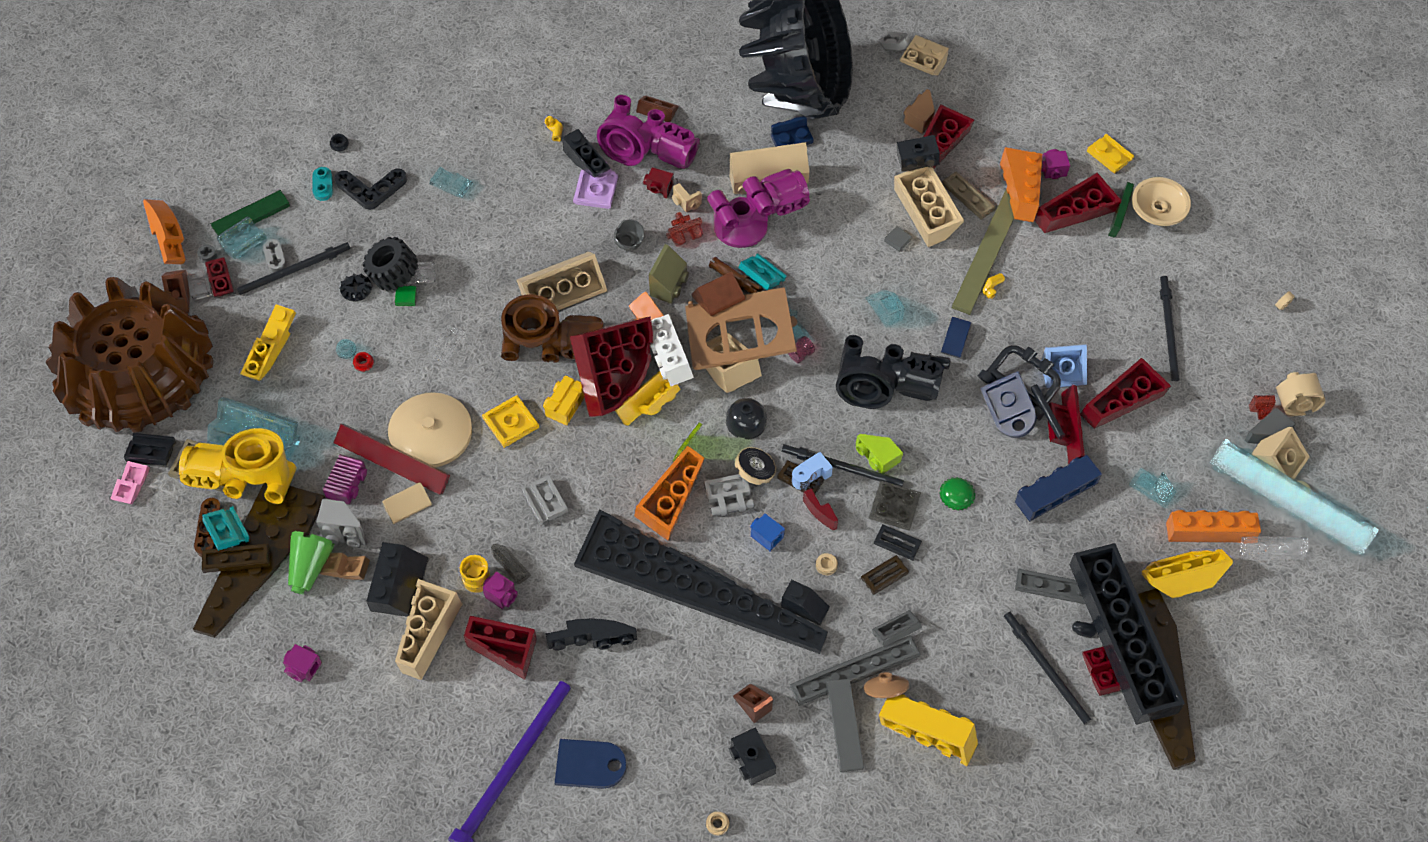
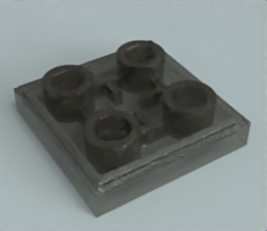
[869,480,921,531]

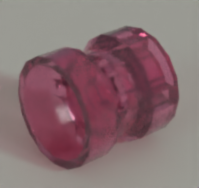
[788,336,815,364]

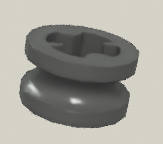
[197,245,217,264]

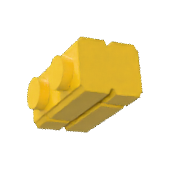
[543,375,585,425]

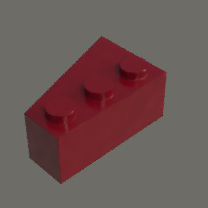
[464,616,537,680]

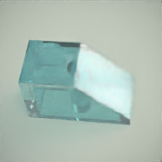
[865,289,905,328]

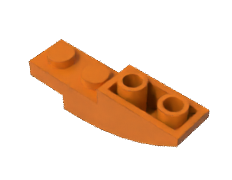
[143,199,186,264]

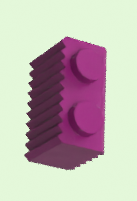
[323,454,367,505]

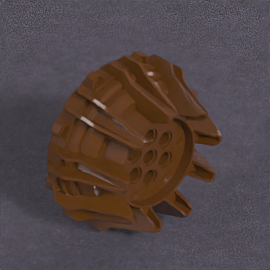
[46,277,214,433]

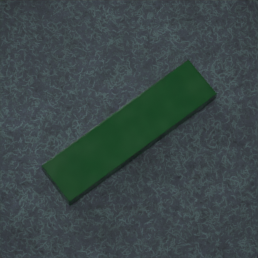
[210,190,290,240]

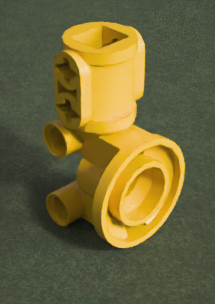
[179,428,297,504]

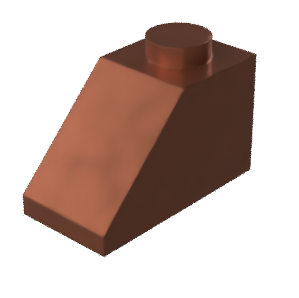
[161,270,190,313]

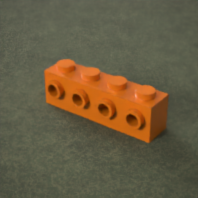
[1166,510,1261,543]

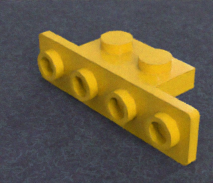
[615,371,681,426]

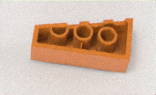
[634,446,704,540]

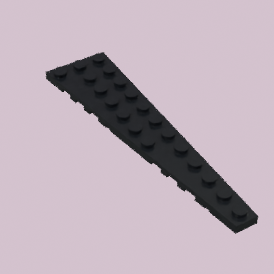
[574,509,828,654]

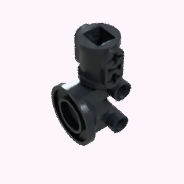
[836,335,944,409]

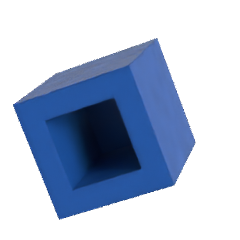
[750,513,785,551]

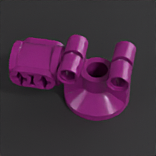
[597,95,700,169]
[707,169,810,248]

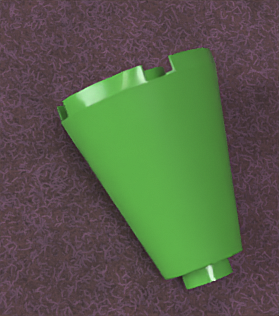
[288,531,335,594]

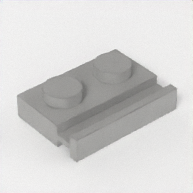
[521,475,568,525]

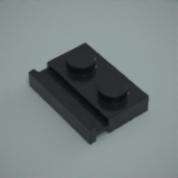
[124,433,176,466]

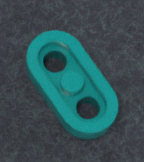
[312,167,333,201]

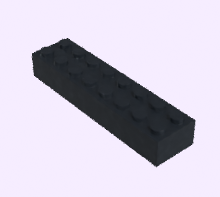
[1069,543,1185,725]

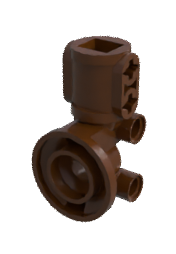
[501,294,604,363]

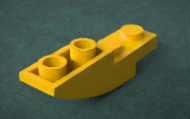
[240,304,296,381]

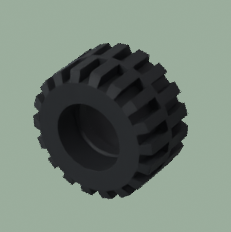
[362,237,418,291]

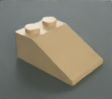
[706,333,762,393]

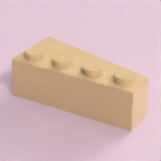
[395,579,463,680]

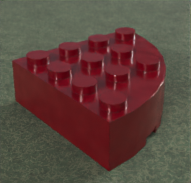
[570,316,653,417]

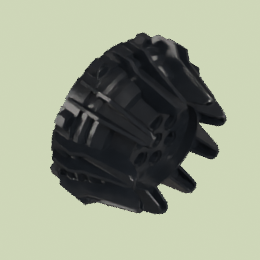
[739,0,853,120]

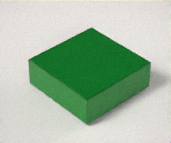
[395,286,417,306]

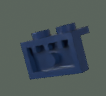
[771,116,814,147]

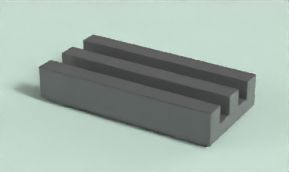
[872,610,922,647]

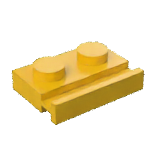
[1087,134,1134,174]

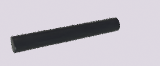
[1030,384,1065,439]

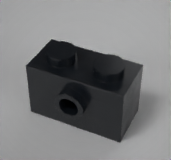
[897,135,940,172]
[729,727,776,786]

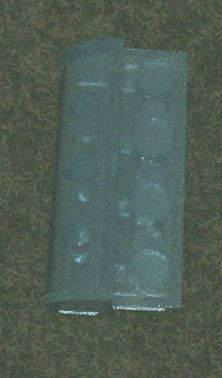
[207,397,300,461]

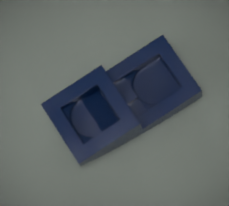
[941,317,971,358]

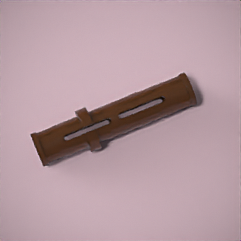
[709,257,763,294]

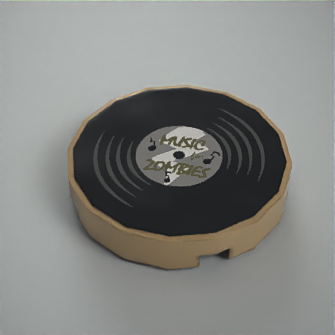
[735,447,776,485]

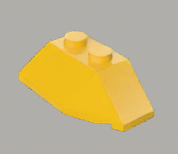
[1142,549,1233,598]

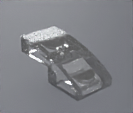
[405,261,436,286]
[187,266,213,300]

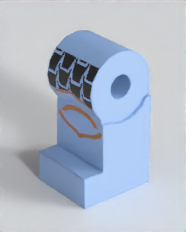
[792,452,833,490]

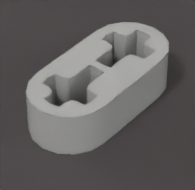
[880,32,911,51]
[263,239,286,273]

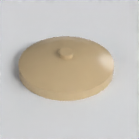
[388,393,472,467]

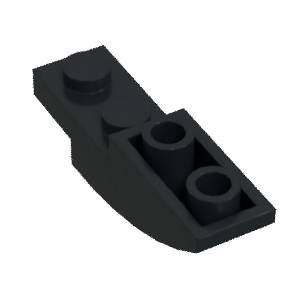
[545,618,637,651]

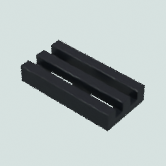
[874,524,922,561]

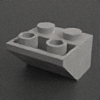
[316,499,367,547]

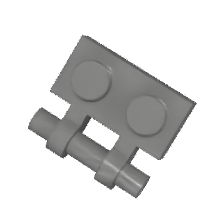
[704,474,754,516]

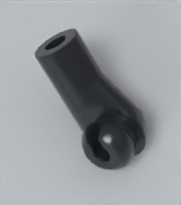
[1072,621,1097,638]

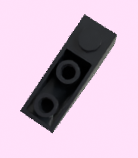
[562,129,610,178]

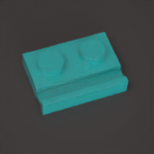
[738,254,787,290]
[202,506,249,551]

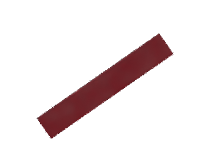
[333,424,450,495]

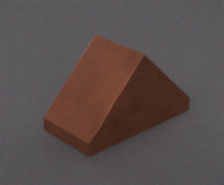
[733,683,773,723]

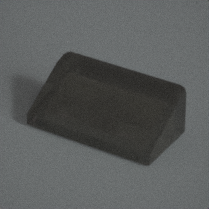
[491,544,531,585]

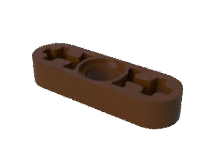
[194,498,222,557]

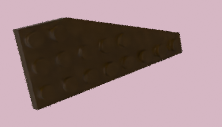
[193,483,326,638]
[1138,588,1196,770]

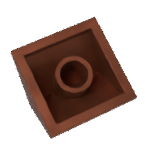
[691,272,745,316]

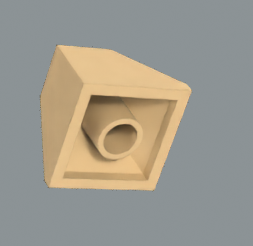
[1251,427,1310,486]

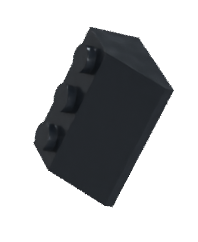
[366,542,428,617]

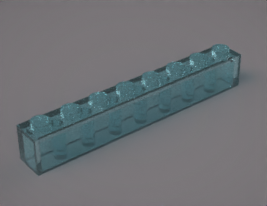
[1210,439,1378,555]

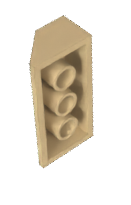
[730,142,809,194]
[894,167,964,247]
[517,252,608,310]

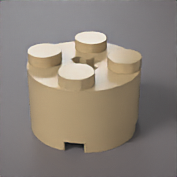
[1276,372,1325,417]

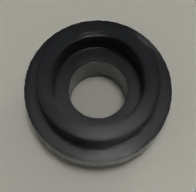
[330,133,349,152]

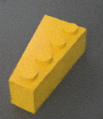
[879,694,978,766]

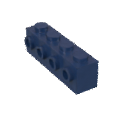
[1015,455,1102,522]

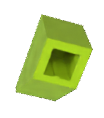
[855,434,903,474]

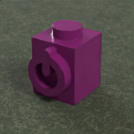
[1041,149,1070,179]
[483,571,518,609]
[283,644,322,682]

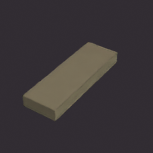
[942,172,996,220]

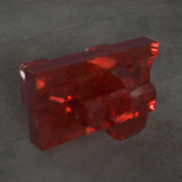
[666,212,703,247]

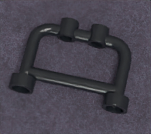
[977,345,1061,421]

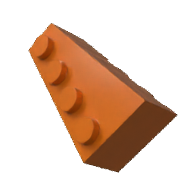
[1000,147,1042,222]

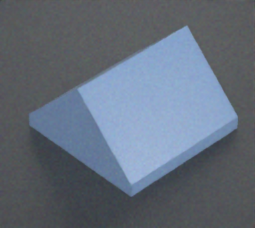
[1041,344,1087,388]

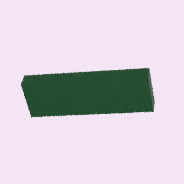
[1108,182,1134,238]

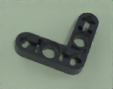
[334,168,407,210]

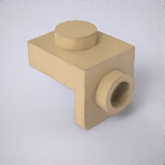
[672,183,702,212]

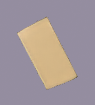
[382,482,432,524]

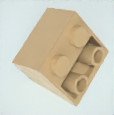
[900,35,949,75]

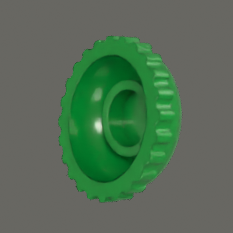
[939,477,975,511]

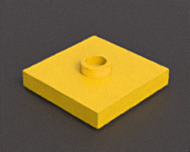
[482,395,539,448]

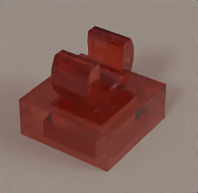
[1249,395,1276,420]

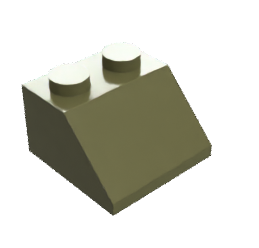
[649,244,689,304]

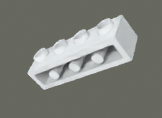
[651,314,694,386]

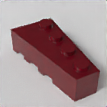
[923,104,974,169]
[1034,172,1122,233]
[1080,358,1171,429]

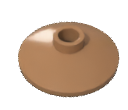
[864,672,909,698]

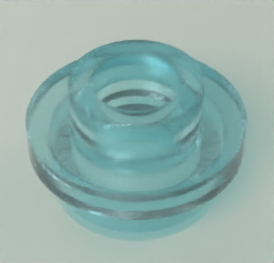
[336,339,357,359]

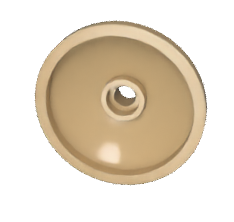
[1132,177,1191,226]

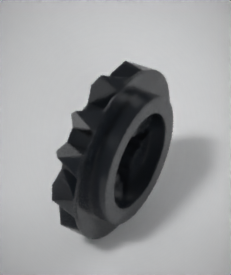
[339,273,372,301]

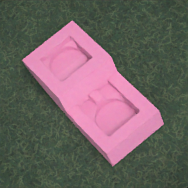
[111,461,150,505]

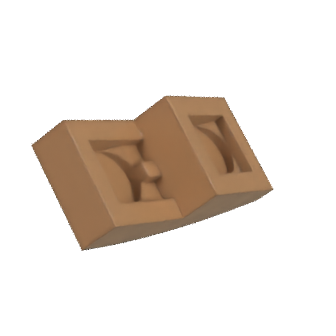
[320,553,370,580]

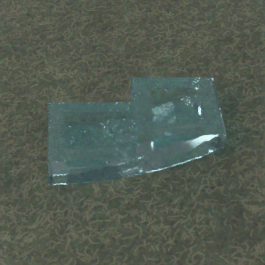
[429,167,473,198]

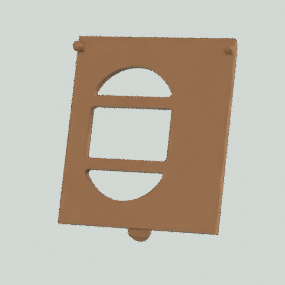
[685,287,797,370]

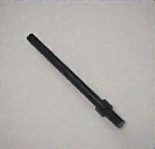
[237,242,351,295]
[1159,276,1180,381]
[781,444,904,488]
[1003,611,1092,725]

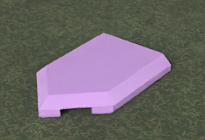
[573,162,618,209]

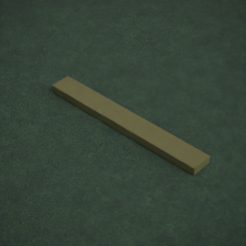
[952,189,1014,315]

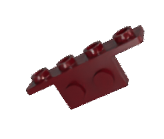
[1048,385,1085,464]

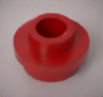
[353,352,374,372]

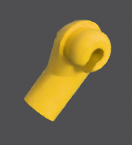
[544,116,563,142]
[983,273,1005,299]

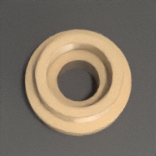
[706,812,729,836]

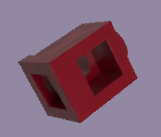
[643,167,674,199]

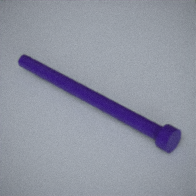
[448,681,571,842]

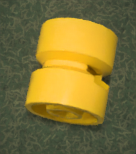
[459,555,490,593]

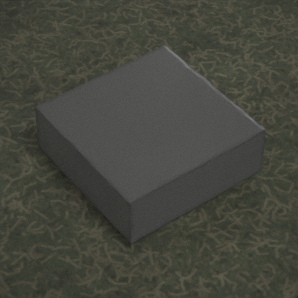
[884,226,912,252]

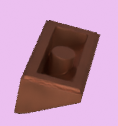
[636,95,679,122]

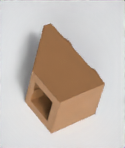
[904,89,935,133]

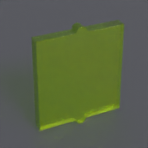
[672,422,703,462]

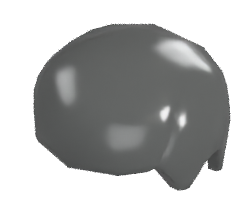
[614,219,644,251]

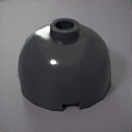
[726,398,767,440]

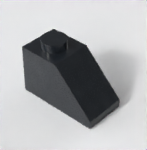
[781,579,830,626]

